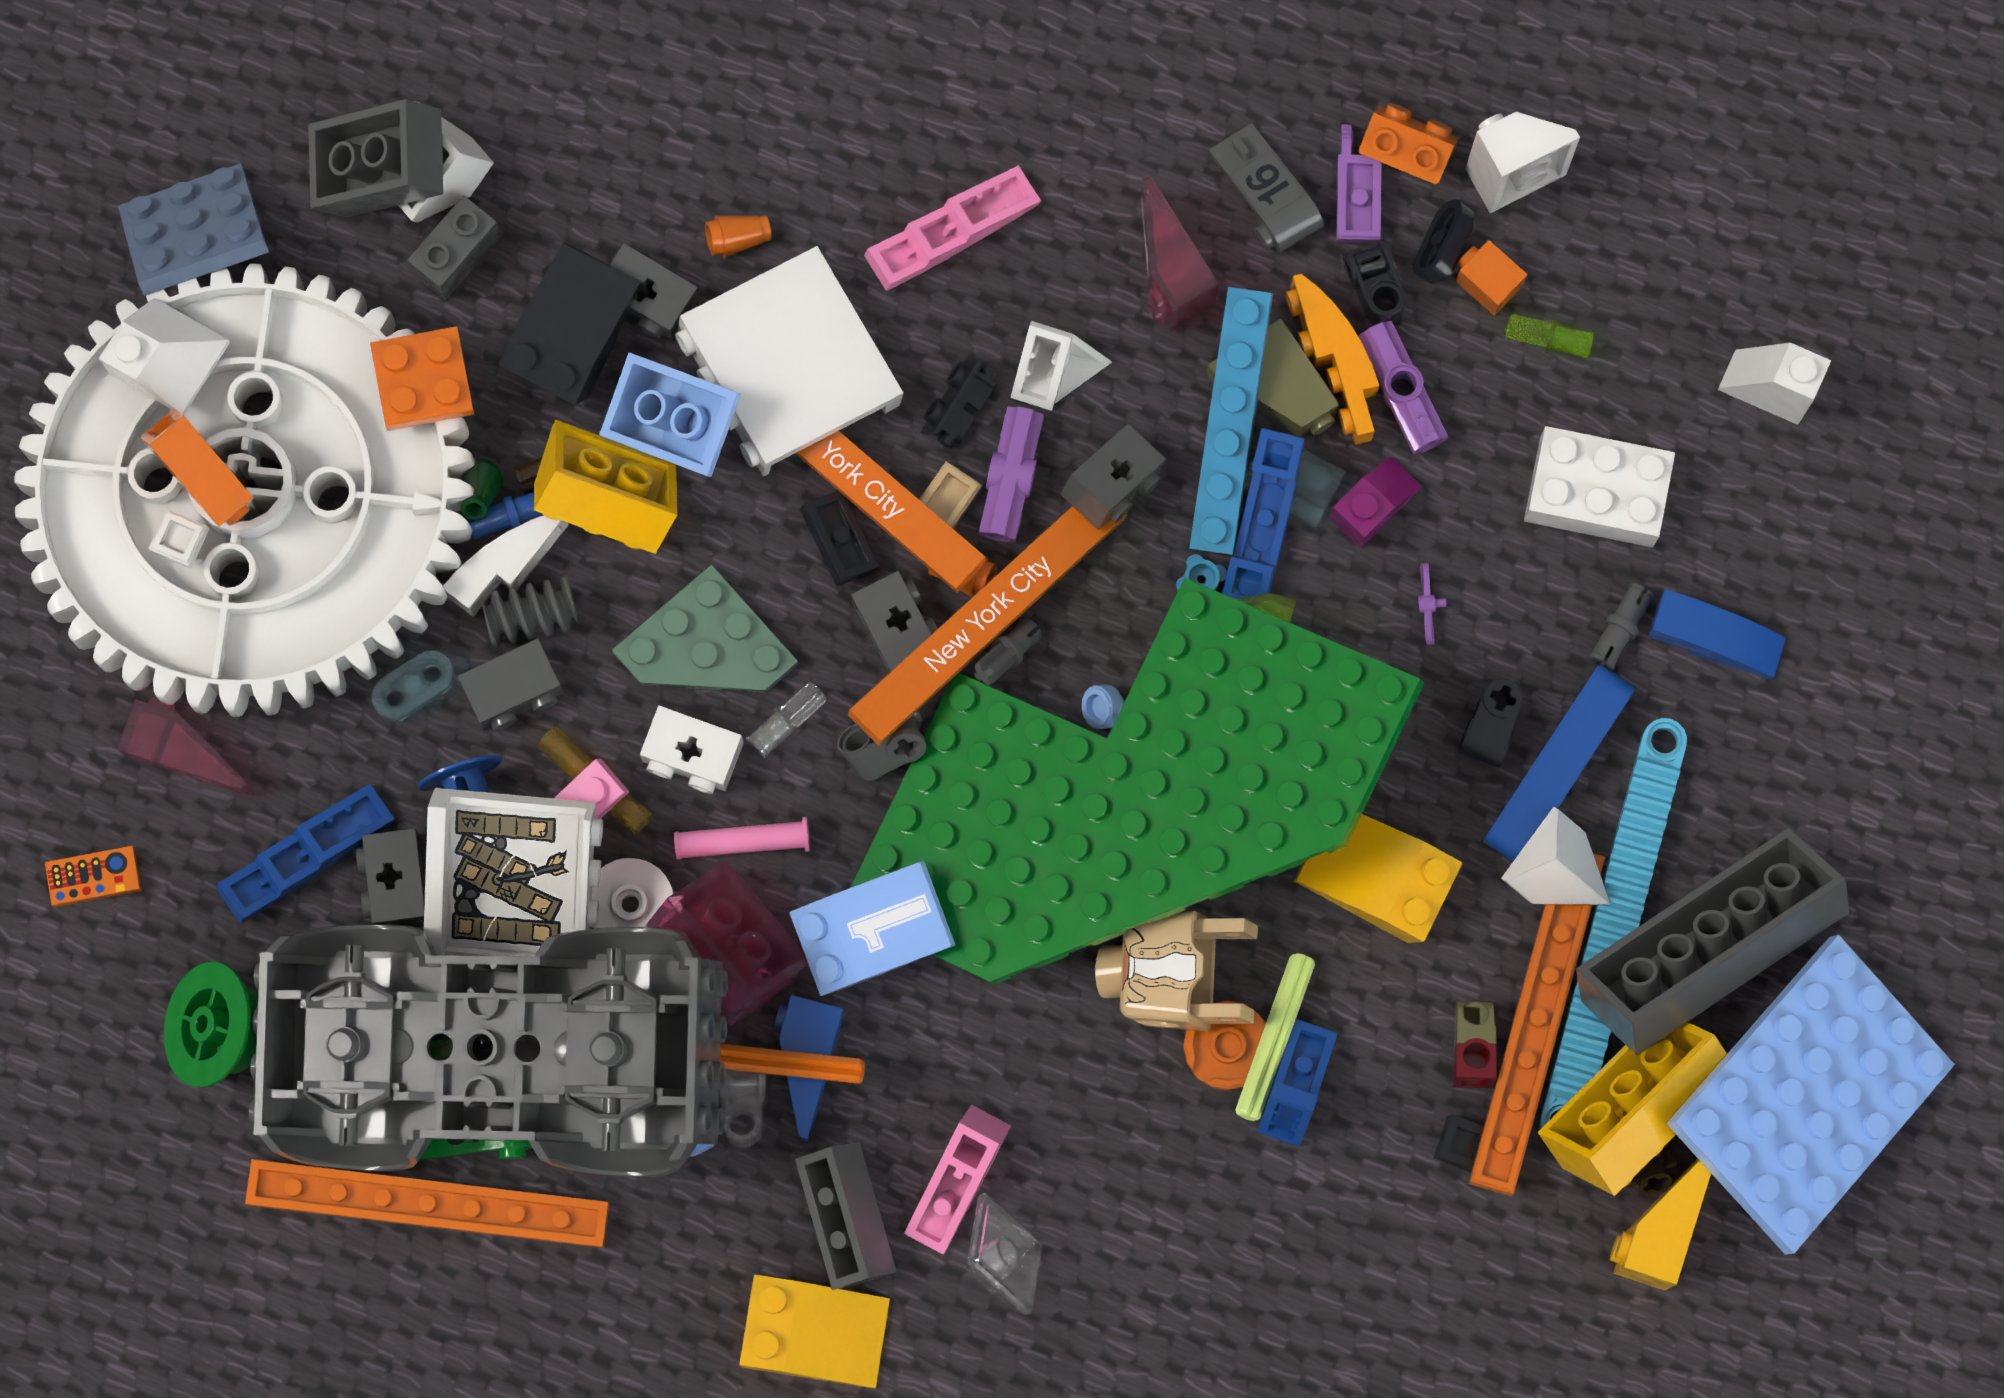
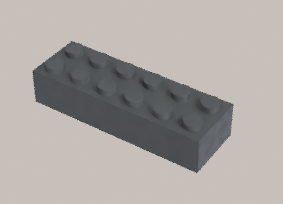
[1576,828,1849,1055]

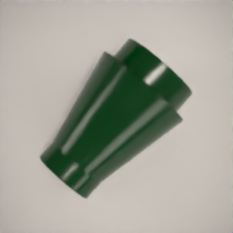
[460,459,503,520]

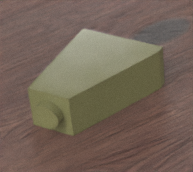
[1206,319,1339,437]

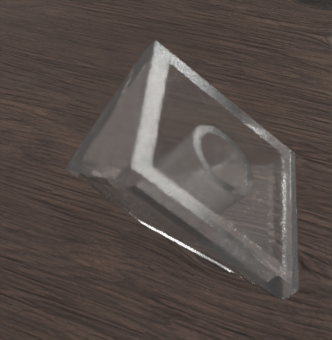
[967,1193,1042,1315]

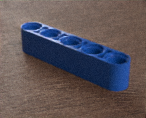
[1483,664,1637,861]

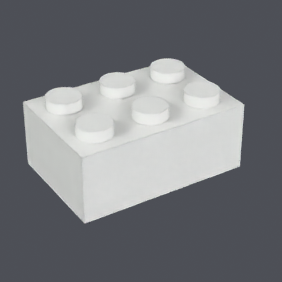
[1524,426,1675,548]

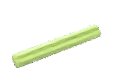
[1235,953,1315,1121]

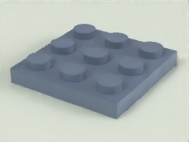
[118,163,269,296]

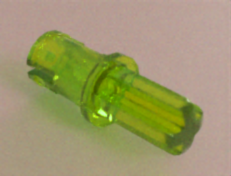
[1505,314,1594,359]

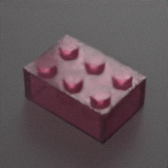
[646,860,809,1027]

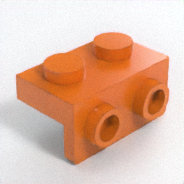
[1359,103,1459,184]

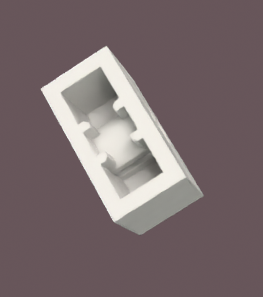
[640,705,744,794]

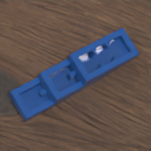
[216,784,395,925]

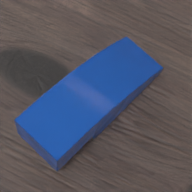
[1648,589,1786,680]

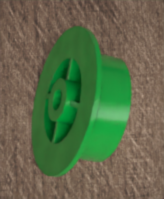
[164,962,258,1088]

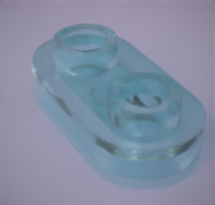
[372,650,455,721]

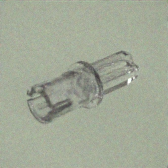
[746,682,826,759]

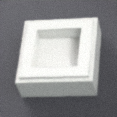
[148,509,209,569]

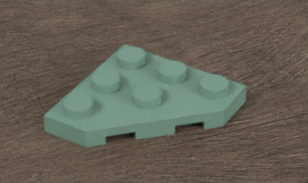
[612,564,799,693]

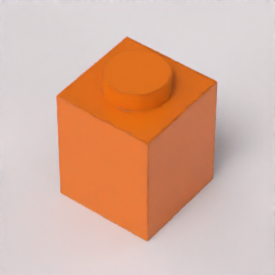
[1456,240,1528,316]

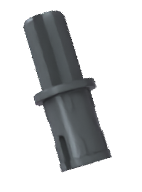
[974,619,1042,685]

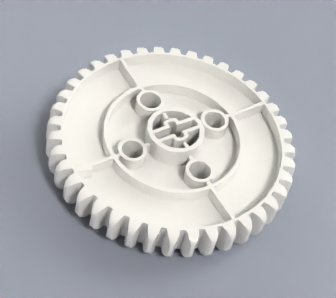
[14,263,475,717]

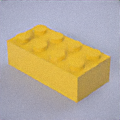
[1538,1022,1727,1196]

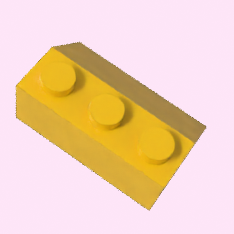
[534,420,677,554]

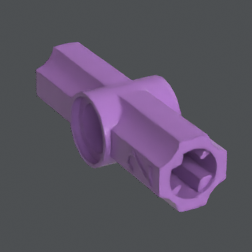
[1358,321,1448,455]
[979,406,1044,543]

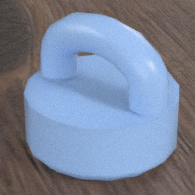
[1081,684,1124,729]

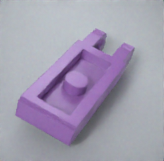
[1336,124,1382,244]

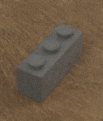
[795,1142,897,1290]

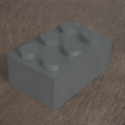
[308,99,444,218]

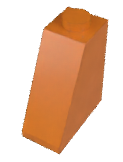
[140,409,253,527]

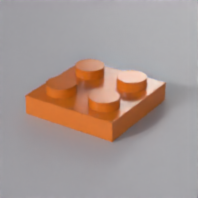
[370,326,474,431]

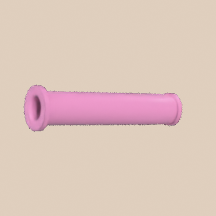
[674,816,810,860]

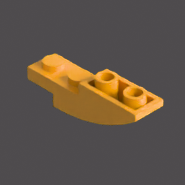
[1286,274,1379,445]

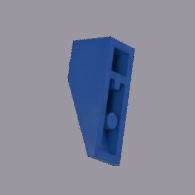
[774,995,844,1143]

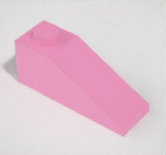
[904,1105,1011,1255]

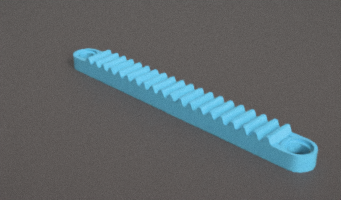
[1539,718,1687,1129]

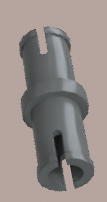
[1588,583,1655,671]

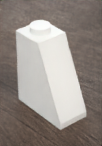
[1718,343,1831,425]

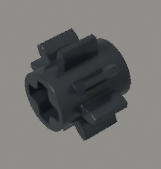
[1627,1146,1678,1195]

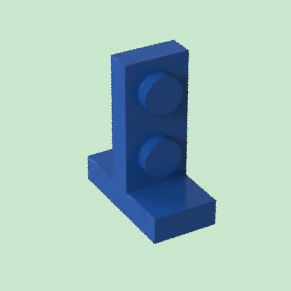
[1257,1019,1338,1147]

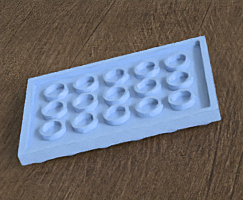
[1667,935,1955,1255]

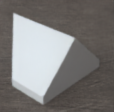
[1010,321,1112,411]
[1501,807,1611,905]

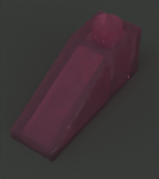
[117,697,252,796]

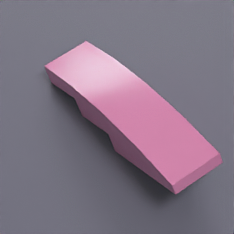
[864,165,1041,291]

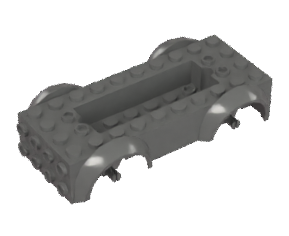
[249,924,728,1177]

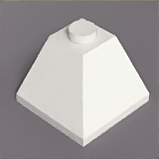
[398,101,494,223]
[99,298,230,415]

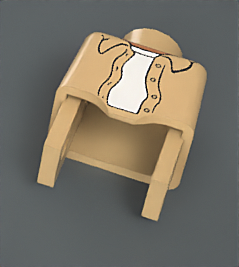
[1095,911,1258,1031]

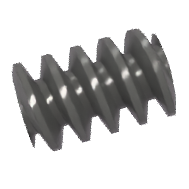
[482,576,579,648]

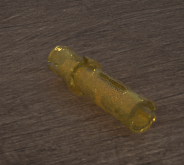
[537,726,653,835]

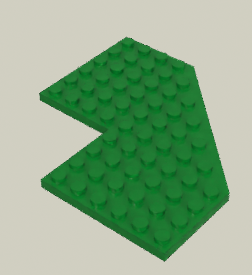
[851,578,1424,985]

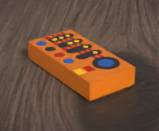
[45,846,142,908]

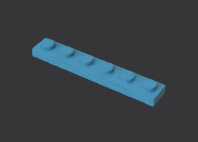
[1189,287,1273,555]

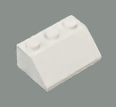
[1465,112,1580,213]

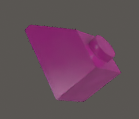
[1330,457,1422,548]

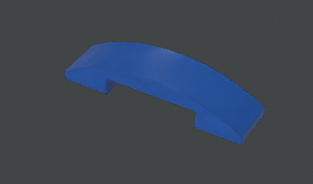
[1222,428,1305,610]

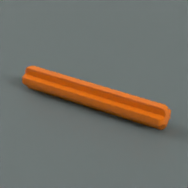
[720,1044,865,1084]

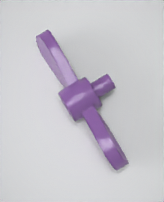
[1418,563,1447,645]

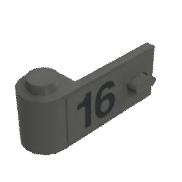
[1208,123,1324,253]

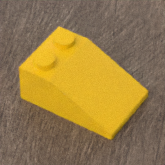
[1294,814,1462,943]
[1610,1159,1711,1291]
[739,1274,890,1389]

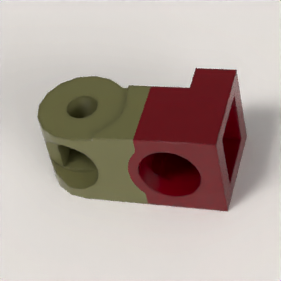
[1452,1001,1497,1088]

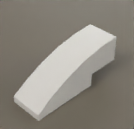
[443,516,568,617]

